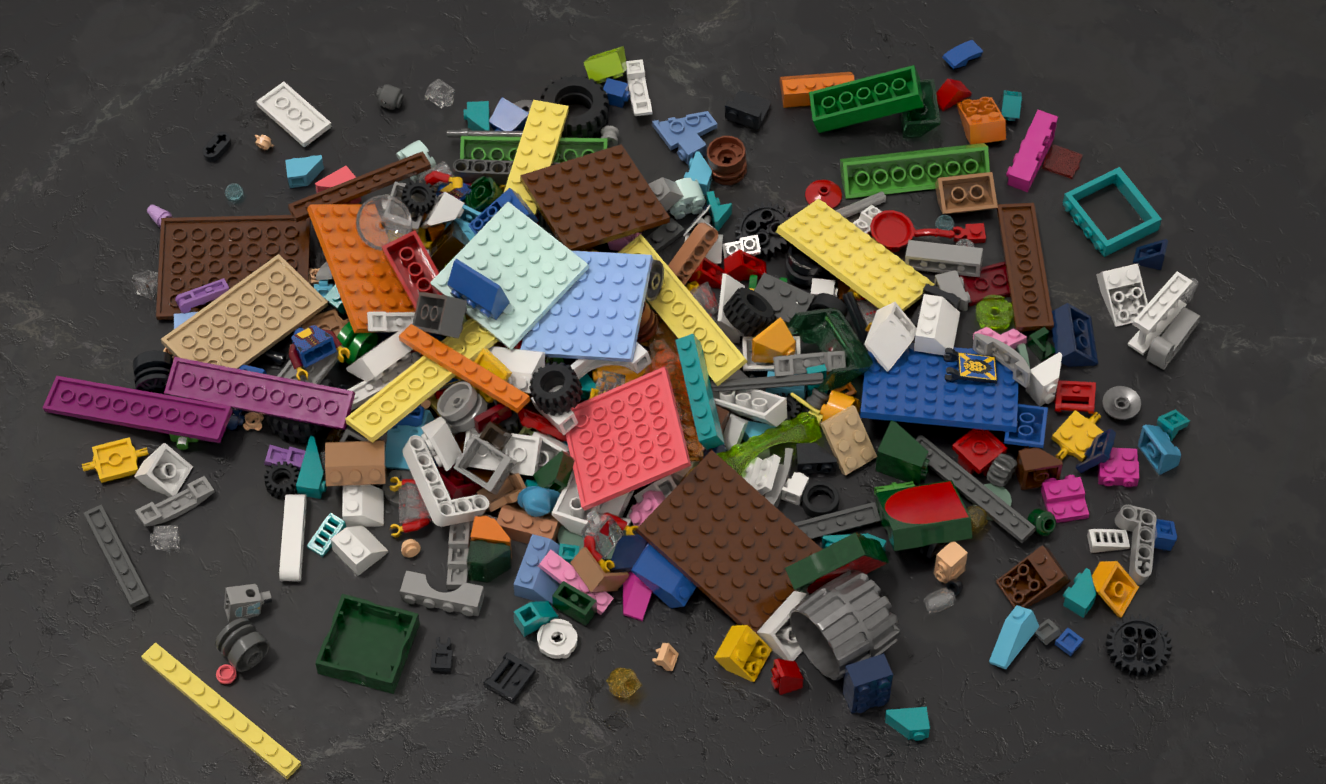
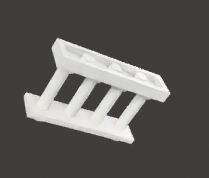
[1127,271,1193,355]

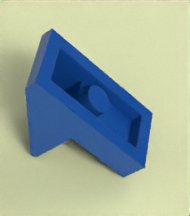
[1154,519,1177,551]

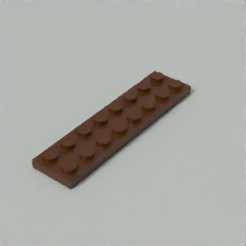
[997,203,1054,331]

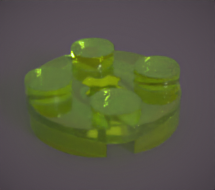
[975,295,1013,330]

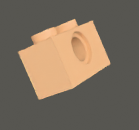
[934,541,968,584]

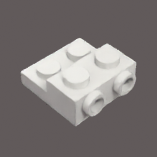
[742,454,781,495]

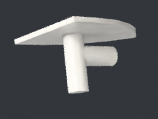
[683,204,715,236]

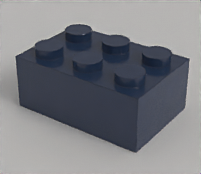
[843,654,893,714]

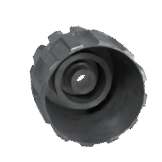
[789,570,900,680]

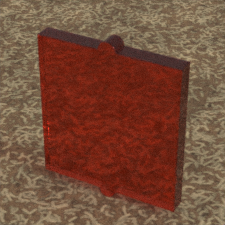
[1042,144,1083,179]

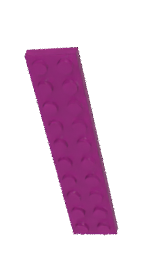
[164,357,355,430]
[43,376,233,443]

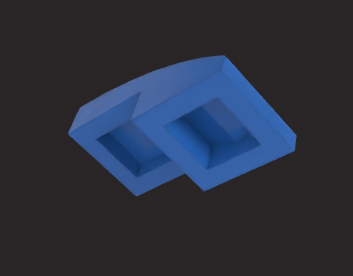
[942,40,983,69]

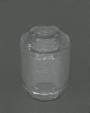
[924,587,955,613]

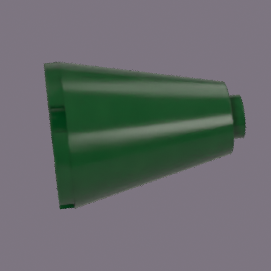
[465,176,504,213]

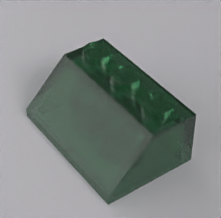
[899,79,941,138]

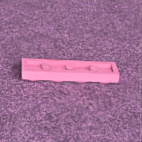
[538,549,614,615]

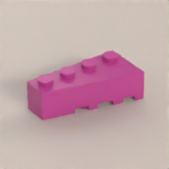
[1006,110,1058,192]

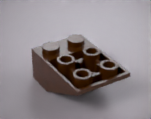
[996,545,1071,608]

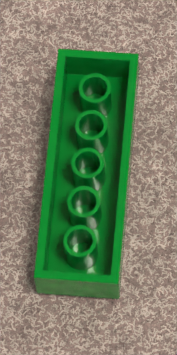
[809,65,924,133]

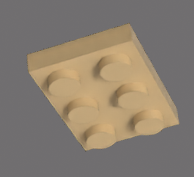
[820,405,877,475]

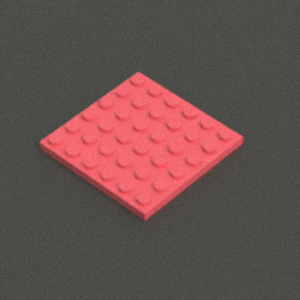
[566,366,691,511]

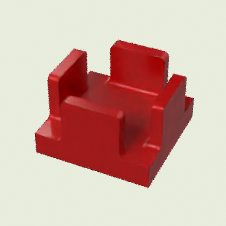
[952,429,1008,476]

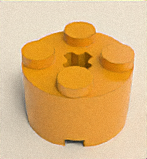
[820,390,860,423]

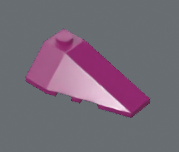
[623,572,652,621]

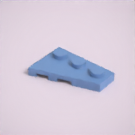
[652,111,717,150]

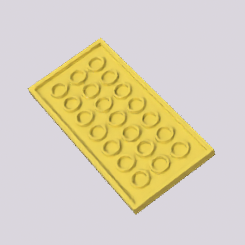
[776,199,935,312]

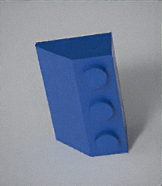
[447,258,510,320]

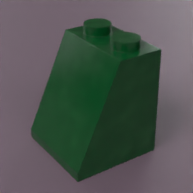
[875,420,930,486]

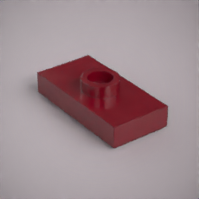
[474,403,512,434]

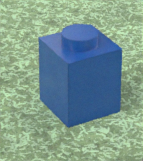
[603,78,630,108]

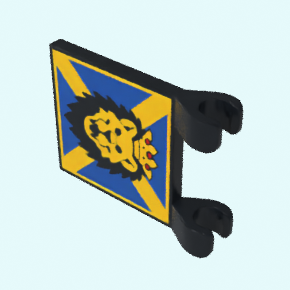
[943,348,997,384]

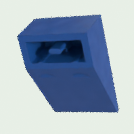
[468,188,539,235]

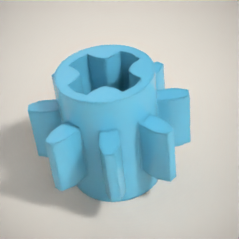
[314,279,333,297]

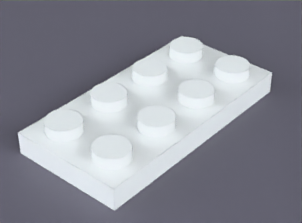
[256,81,332,147]
[463,428,542,476]

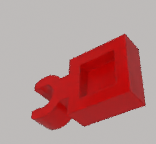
[953,223,986,244]

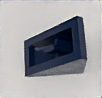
[1133,239,1168,270]

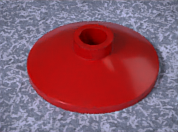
[805,180,842,209]

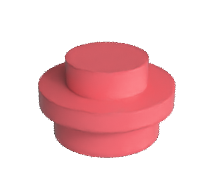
[216,664,237,684]

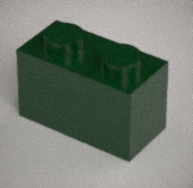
[552,581,597,626]

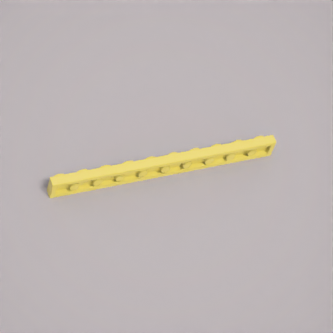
[141,642,301,779]

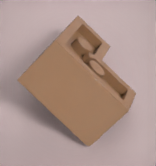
[476,473,526,512]
[570,547,630,593]

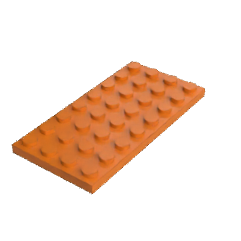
[307,204,414,333]

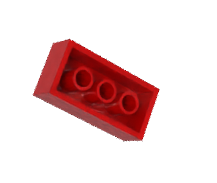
[382,230,442,312]

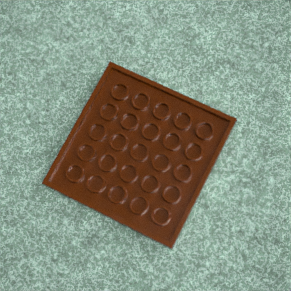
[520,144,670,251]

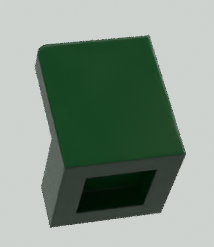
[1027,327,1055,362]

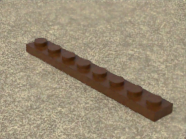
[288,151,431,223]

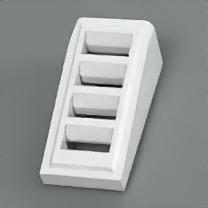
[1087,529,1130,553]

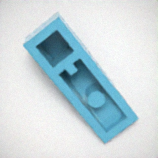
[989,605,1040,669]

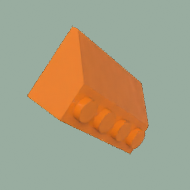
[779,72,855,108]

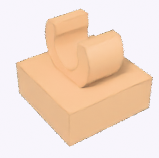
[652,643,679,671]

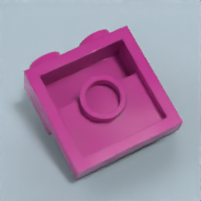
[1098,448,1139,487]
[1041,475,1089,523]

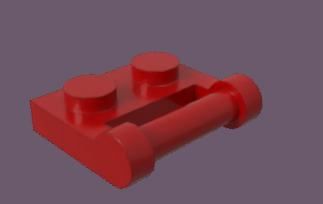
[1055,380,1096,414]

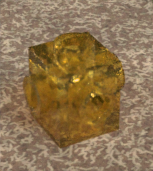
[606,667,642,699]

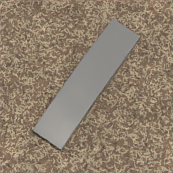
[765,448,793,508]
[447,521,471,590]

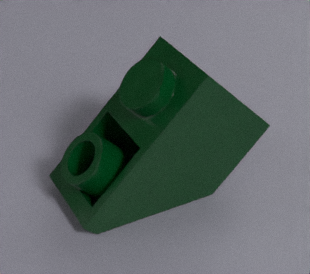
[533,450,575,493]

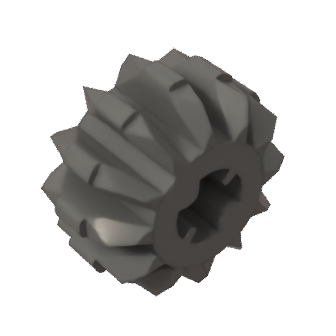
[987,453,1017,487]

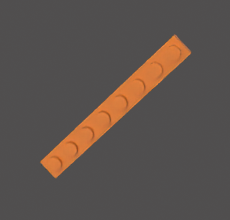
[399,324,530,413]

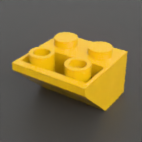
[714,625,772,682]

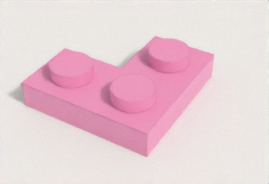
[973,327,1027,349]

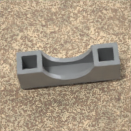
[400,571,484,616]

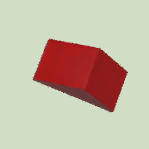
[932,79,972,111]

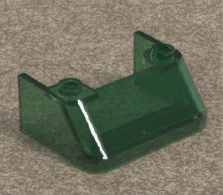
[787,308,873,392]

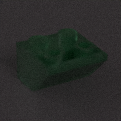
[466,540,512,583]

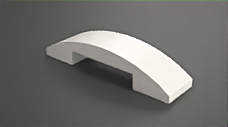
[626,59,652,116]
[367,312,415,332]

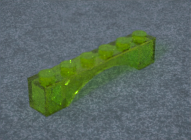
[717,412,822,476]

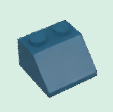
[1138,425,1181,475]

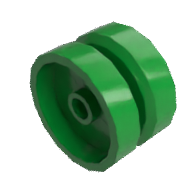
[337,322,378,366]

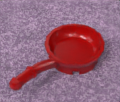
[870,210,955,252]

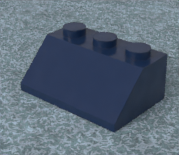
[1052,303,1098,367]

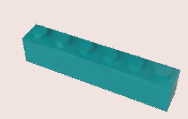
[675,334,725,450]

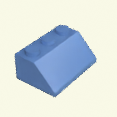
[514,534,560,606]

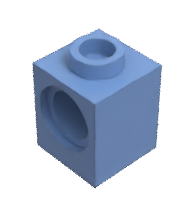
[677,133,707,166]

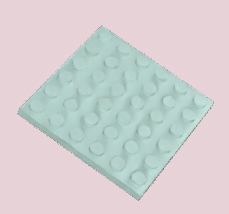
[430,202,590,350]

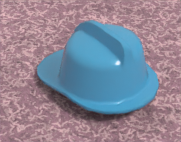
[517,486,560,517]

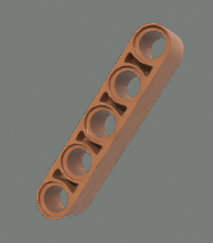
[668,223,718,285]

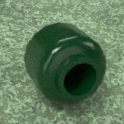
[1027,508,1056,536]

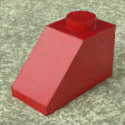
[723,249,767,281]
[688,257,725,289]

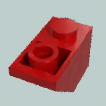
[771,659,803,695]

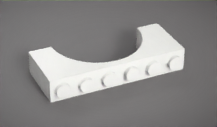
[531,342,652,435]

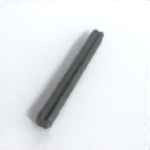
[710,373,824,392]

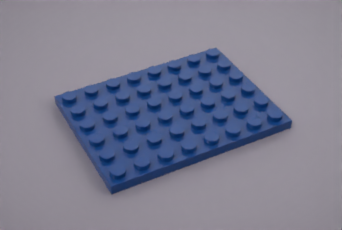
[860,343,1018,433]

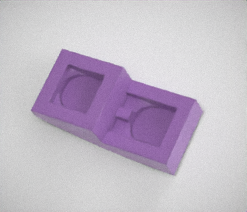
[264,445,306,470]

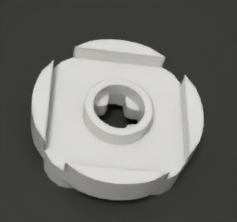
[537,619,578,659]

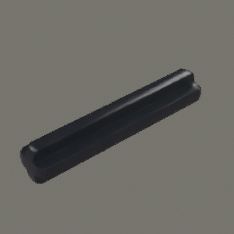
[842,291,869,340]

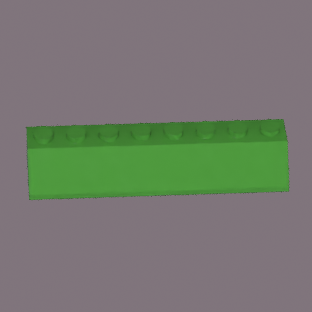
[460,136,608,163]
[840,143,990,199]

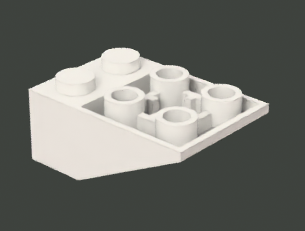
[1096,264,1148,327]
[864,302,917,371]

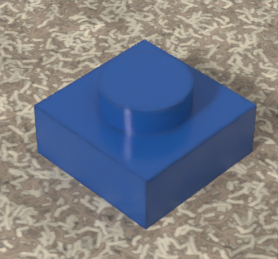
[1055,628,1084,656]

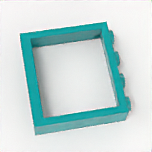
[1063,167,1162,257]

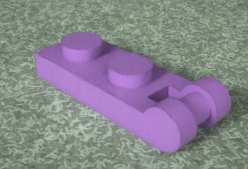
[175,278,229,313]

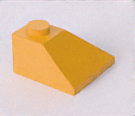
[751,317,796,363]
[1092,561,1139,618]

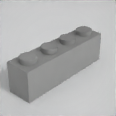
[905,240,983,277]

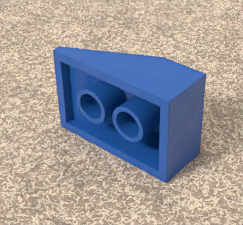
[1004,404,1048,448]
[631,543,697,608]

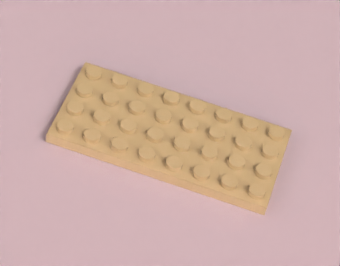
[161,254,328,369]

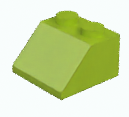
[583,46,627,84]

